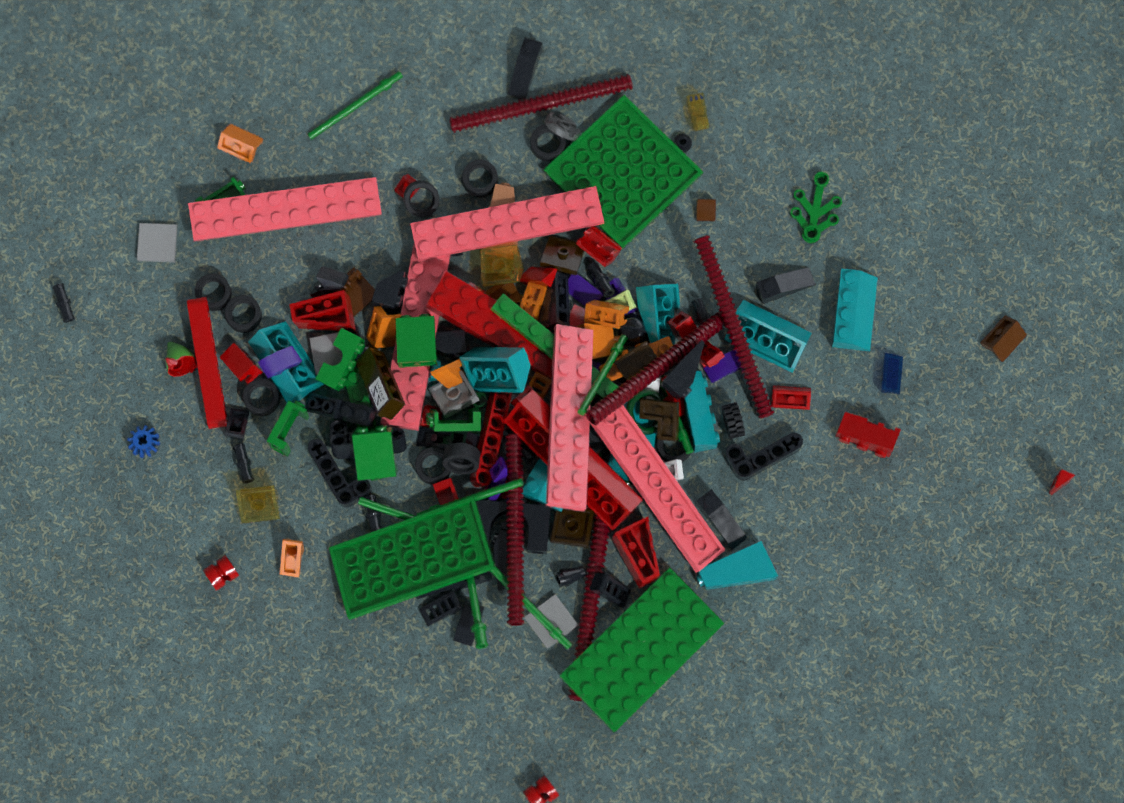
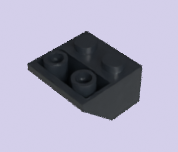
[372,270,408,315]

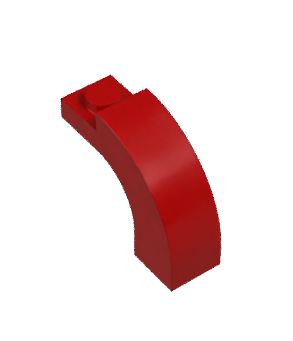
[667,311,725,368]

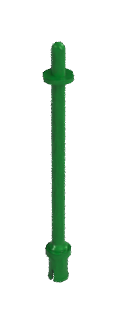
[467,576,488,649]

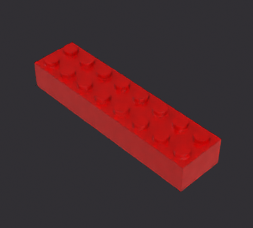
[425,271,553,380]
[504,390,643,531]

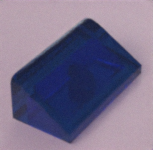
[881,353,903,394]

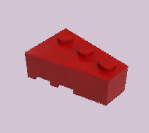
[289,290,356,332]
[836,412,901,458]
[611,516,660,589]

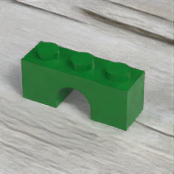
[315,328,365,391]

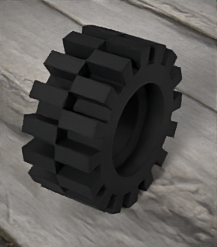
[721,402,745,439]

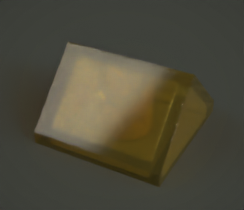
[480,245,524,286]
[236,485,280,524]

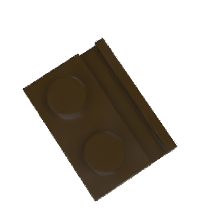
[614,341,657,381]

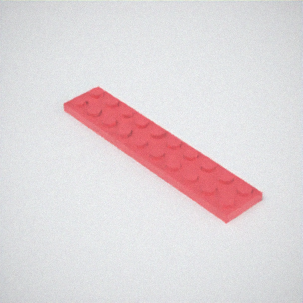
[188,177,382,242]
[410,186,604,261]
[380,244,451,431]
[546,324,593,511]
[584,402,725,572]

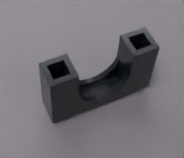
[476,498,551,555]

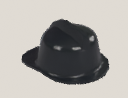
[618,317,650,347]

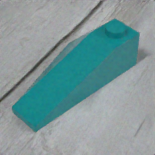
[636,284,680,345]
[522,458,563,512]

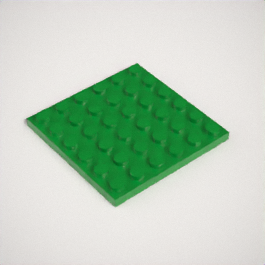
[543,95,703,250]

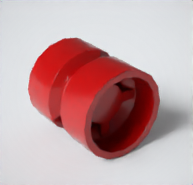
[203,555,239,591]
[522,775,559,803]

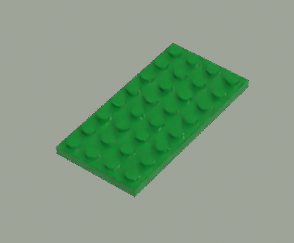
[329,496,496,620]
[559,568,725,733]

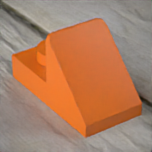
[430,359,463,388]
[280,539,304,578]

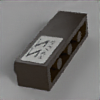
[356,347,406,420]

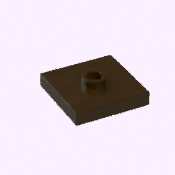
[540,236,585,276]
[550,508,595,548]

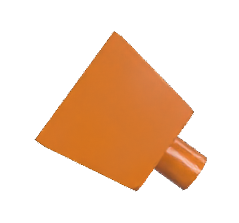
[577,323,620,360]

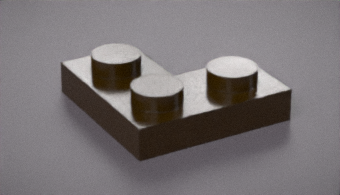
[640,398,680,441]

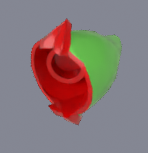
[165,342,198,377]

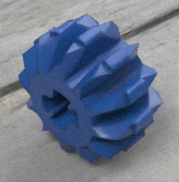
[127,425,161,458]

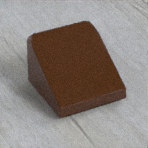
[697,199,716,221]

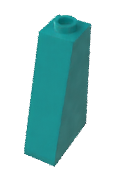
[696,541,778,590]

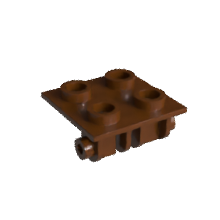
[332,268,375,317]

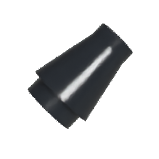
[555,566,586,587]

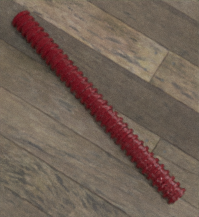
[449,74,633,133]
[693,235,774,419]
[586,311,726,425]
[506,434,525,626]
[568,515,610,701]

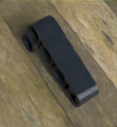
[330,420,407,459]
[725,433,803,481]
[308,439,372,508]

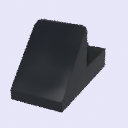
[310,266,349,298]
[225,408,250,441]

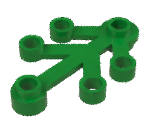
[790,172,842,244]

